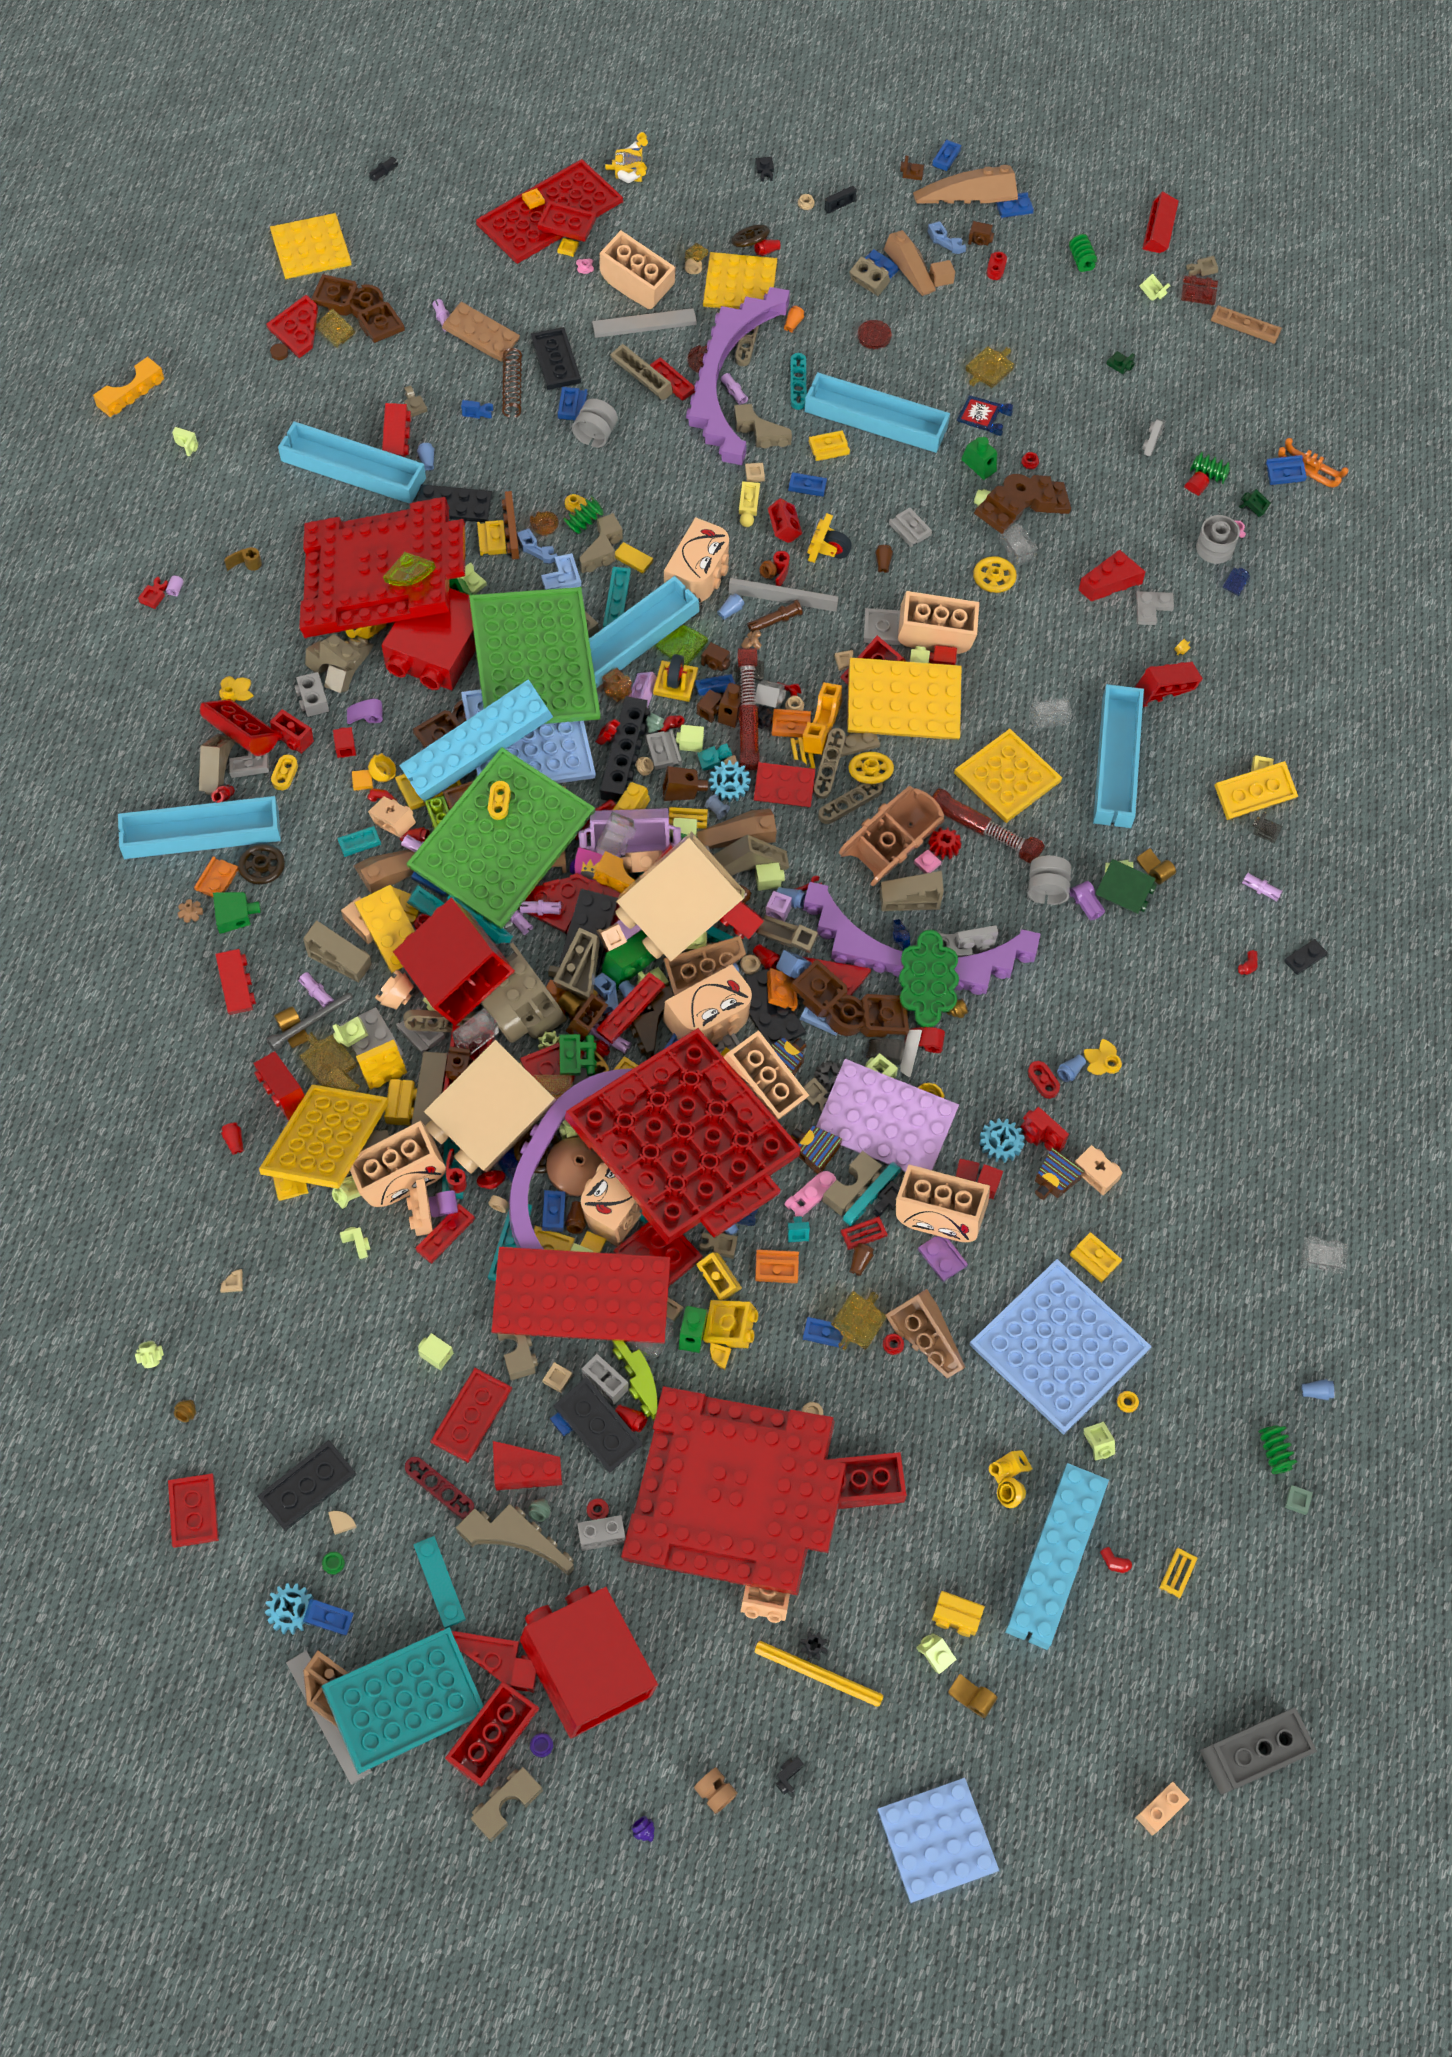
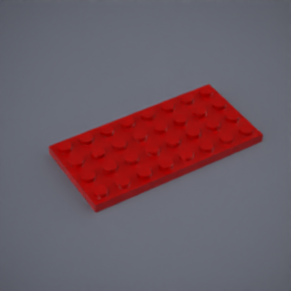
[476,159,623,264]
[491,1247,670,1344]

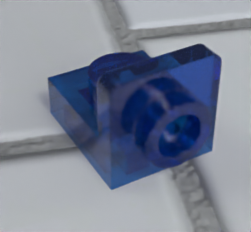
[1223,567,1250,596]

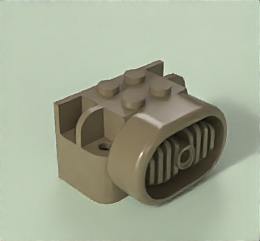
[481,943,567,1043]

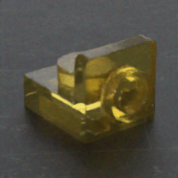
[685,243,708,262]

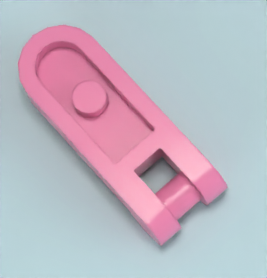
[784,1171,836,1217]

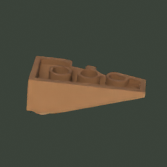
[697,809,776,849]

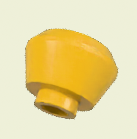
[997,1477,1026,1508]

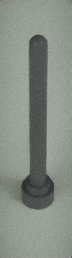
[266,993,353,1052]

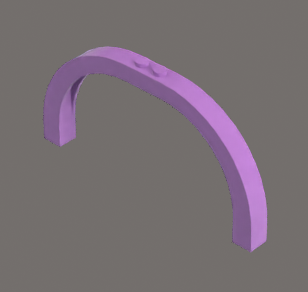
[509,1069,632,1249]

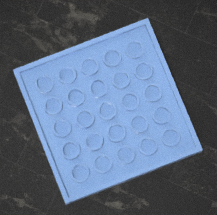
[461,689,596,784]
[969,1259,1152,1435]

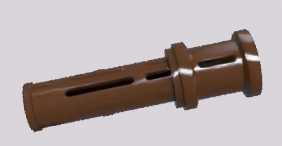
[747,600,803,632]

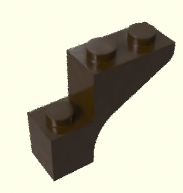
[630,986,674,1060]

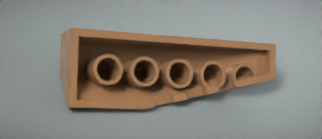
[913,165,1018,203]

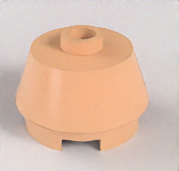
[375,969,414,1010]

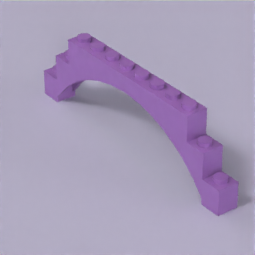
[686,287,790,465]
[803,882,1040,995]

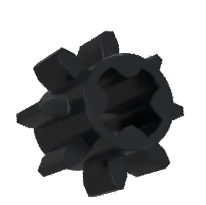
[749,705,773,729]
[800,1632,827,1661]

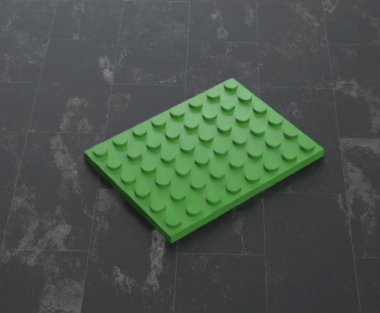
[469,587,600,724]
[406,747,596,929]

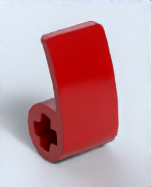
[773,551,790,586]
[904,1027,945,1054]
[446,1149,467,1193]
[956,1159,980,1182]

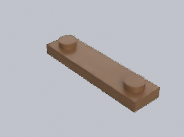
[1211,305,1282,344]

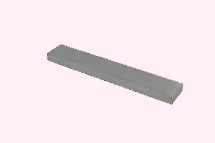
[592,308,697,338]
[729,578,839,612]
[286,1650,372,1785]

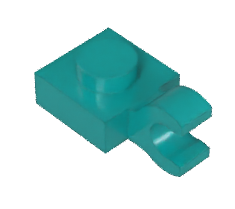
[697,743,732,771]

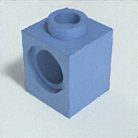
[776,950,812,978]

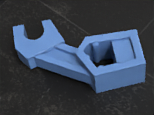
[928,221,966,254]
[517,528,558,564]
[594,973,618,1016]

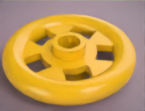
[973,556,1017,593]
[848,752,894,784]

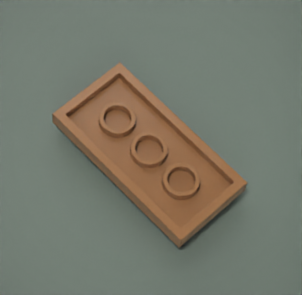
[442,302,520,362]

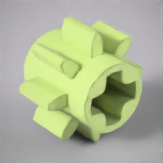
[538,1031,559,1050]
[135,1341,164,1368]

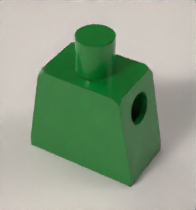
[961,437,997,480]
[213,892,261,934]
[679,1306,708,1353]

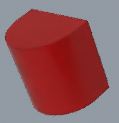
[1184,471,1209,496]

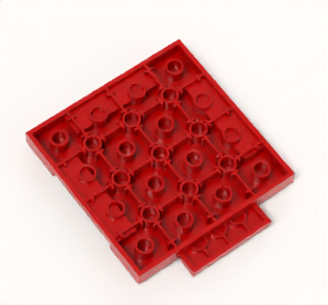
[299,497,465,638]
[565,1028,801,1245]
[621,1386,847,1596]

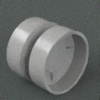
[572,399,618,448]
[1196,515,1240,564]
[1028,856,1071,905]

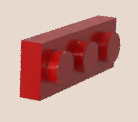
[650,357,696,401]
[415,1204,475,1264]

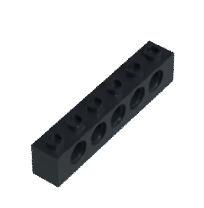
[600,696,650,802]

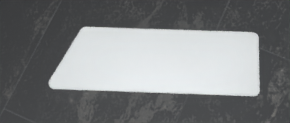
[900,1030,922,1077]

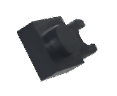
[755,157,774,182]

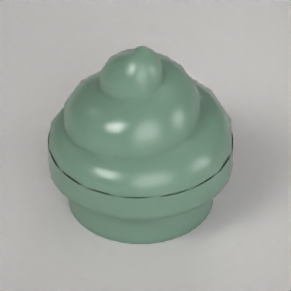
[646,713,665,733]
[528,1498,551,1522]

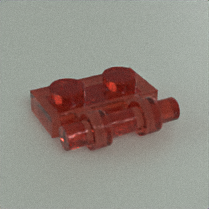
[1181,275,1218,305]

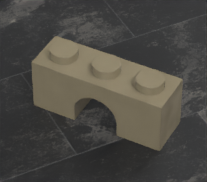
[822,1150,882,1216]
[492,1315,538,1380]
[471,1767,543,1842]

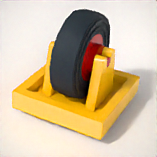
[807,513,852,563]
[653,654,698,702]

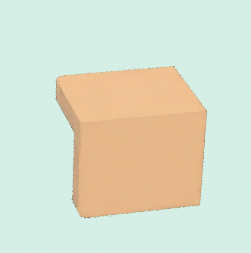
[597,923,627,951]

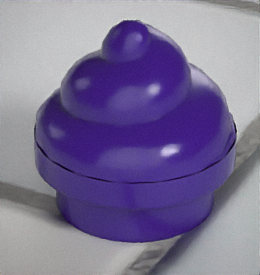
[631,1816,655,1842]

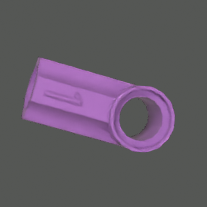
[1070,881,1105,920]

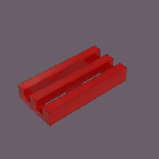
[840,1216,887,1250]

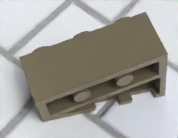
[303,920,372,983]

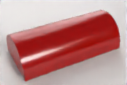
[200,699,280,756]
[445,1681,539,1787]

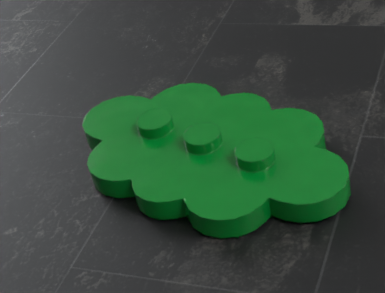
[899,930,959,1027]

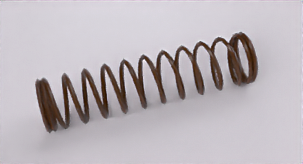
[502,348,522,417]

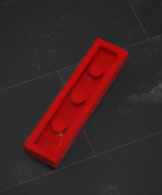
[596,972,665,1044]

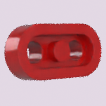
[986,252,1007,280]
[1028,1061,1060,1099]

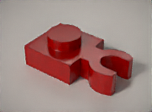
[138,577,168,609]
[595,719,620,745]

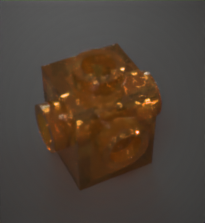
[602,668,632,702]

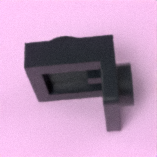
[776,1757,804,1797]

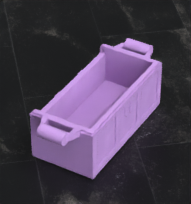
[579,808,681,855]

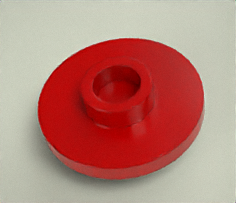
[476,1170,506,1189]

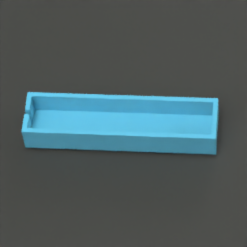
[804,372,950,453]
[278,421,426,504]
[589,576,699,688]
[399,679,553,802]
[1093,684,1144,828]
[118,796,281,859]
[1005,1463,1109,1650]

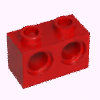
[767,498,803,543]

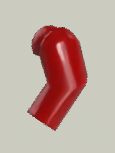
[657,715,685,733]
[367,788,397,802]
[1100,1547,1132,1573]

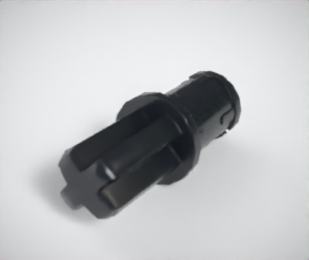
[369,157,398,181]

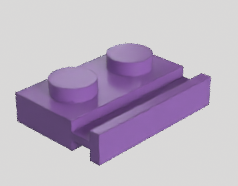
[918,1236,968,1282]

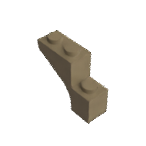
[734,404,792,448]
[579,513,623,573]
[305,634,361,674]
[324,637,374,693]
[756,915,818,954]

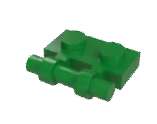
[559,1034,597,1076]

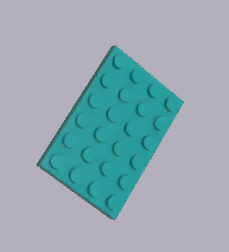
[321,1627,484,1775]

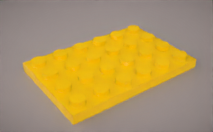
[847,658,961,740]
[259,1084,389,1189]

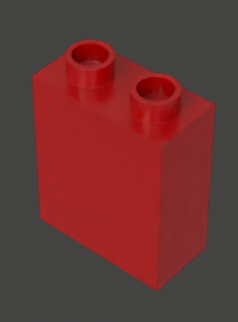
[382,588,476,691]
[393,897,515,1026]
[520,1585,658,1739]

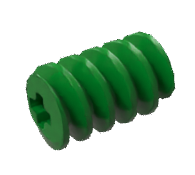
[1069,234,1097,272]
[1190,451,1230,484]
[563,495,604,534]
[1258,1425,1297,1474]

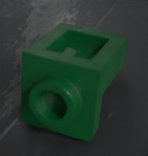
[1106,351,1135,375]
[1238,489,1271,517]

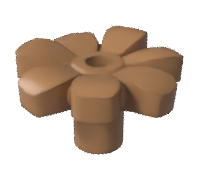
[741,630,762,650]
[178,899,203,923]

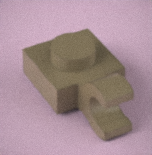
[404,385,427,417]

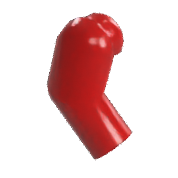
[1238,950,1258,975]

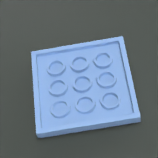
[877,1778,999,1904]

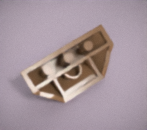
[303,1650,348,1728]

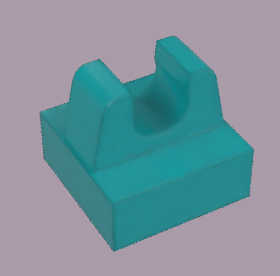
[787,1216,810,1242]

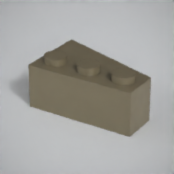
[880,871,944,911]
[553,928,600,1001]

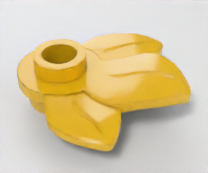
[219,676,254,702]
[1084,1039,1122,1075]

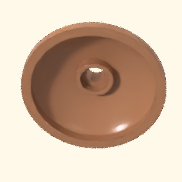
[546,1137,604,1196]

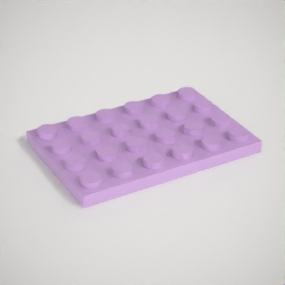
[816,1059,959,1172]

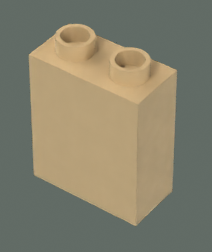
[615,831,745,961]
[424,1040,556,1174]

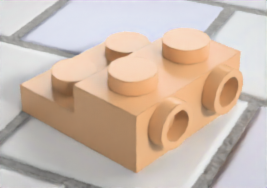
[407,1179,433,1236]
[741,1585,790,1623]

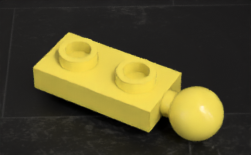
[739,481,760,527]

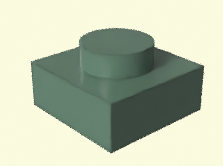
[1284,1485,1313,1515]

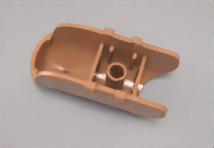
[839,786,945,886]

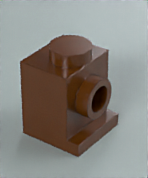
[968,221,995,246]
[701,642,731,672]
[696,689,723,723]
[445,1047,472,1081]

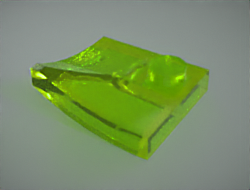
[383,552,436,586]
[656,624,708,665]

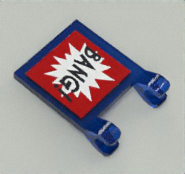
[957,395,1013,436]

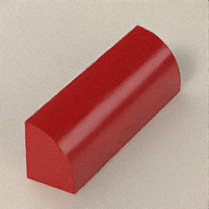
[1142,191,1179,253]

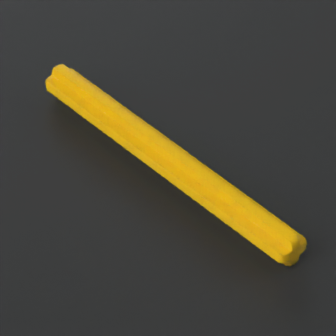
[755,1641,883,1707]

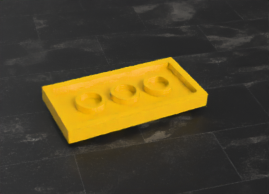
[1214,761,1298,820]
[354,885,415,973]

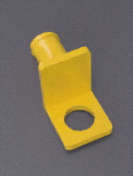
[989,1450,1032,1484]

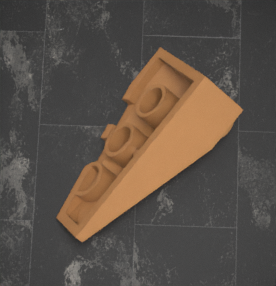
[883,230,936,296]
[353,849,415,894]
[664,936,746,996]
[885,1289,965,1378]

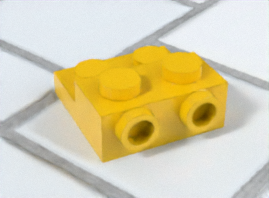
[356,1039,407,1090]
[703,1300,758,1348]

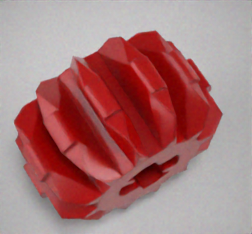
[928,827,962,860]

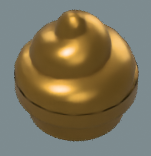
[947,998,969,1018]
[174,1400,196,1422]

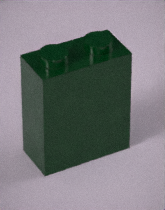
[1096,859,1158,915]

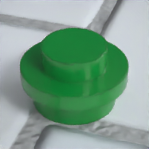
[322,1552,345,1575]

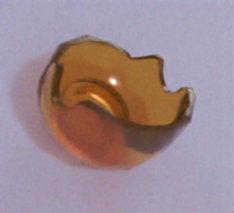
[530,511,559,536]

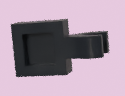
[872,1181,900,1217]

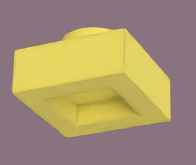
[1251,755,1274,772]

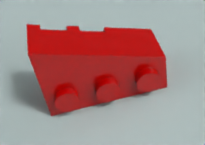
[382,403,411,458]
[1079,550,1146,601]
[1135,662,1203,707]
[215,949,256,1015]
[253,1051,305,1121]
[493,1441,562,1491]

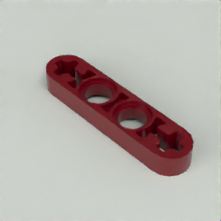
[405,1457,475,1519]

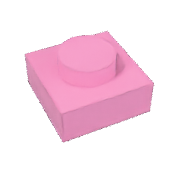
[914,850,941,874]

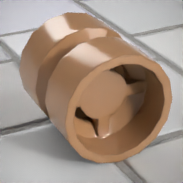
[694,1767,738,1814]

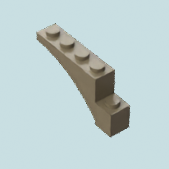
[456,1504,574,1576]

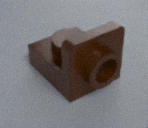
[900,155,924,180]

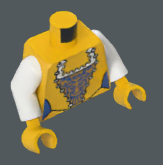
[605,132,648,183]

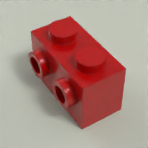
[270,709,314,754]

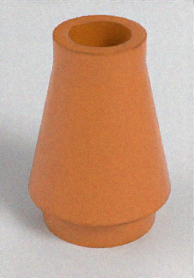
[784,306,804,333]

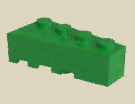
[601,930,656,990]

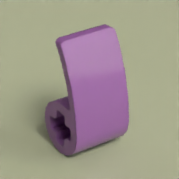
[347,699,383,724]
[429,1191,458,1218]

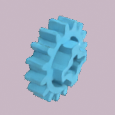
[709,760,751,802]
[979,1118,1024,1163]
[265,1583,313,1635]

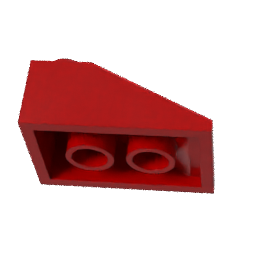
[840,635,907,684]

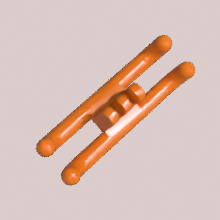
[1278,438,1348,487]

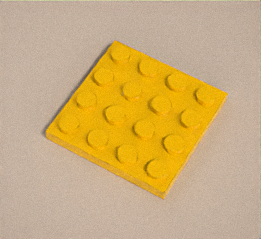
[270,213,352,279]
[703,252,777,309]
[954,729,1062,823]

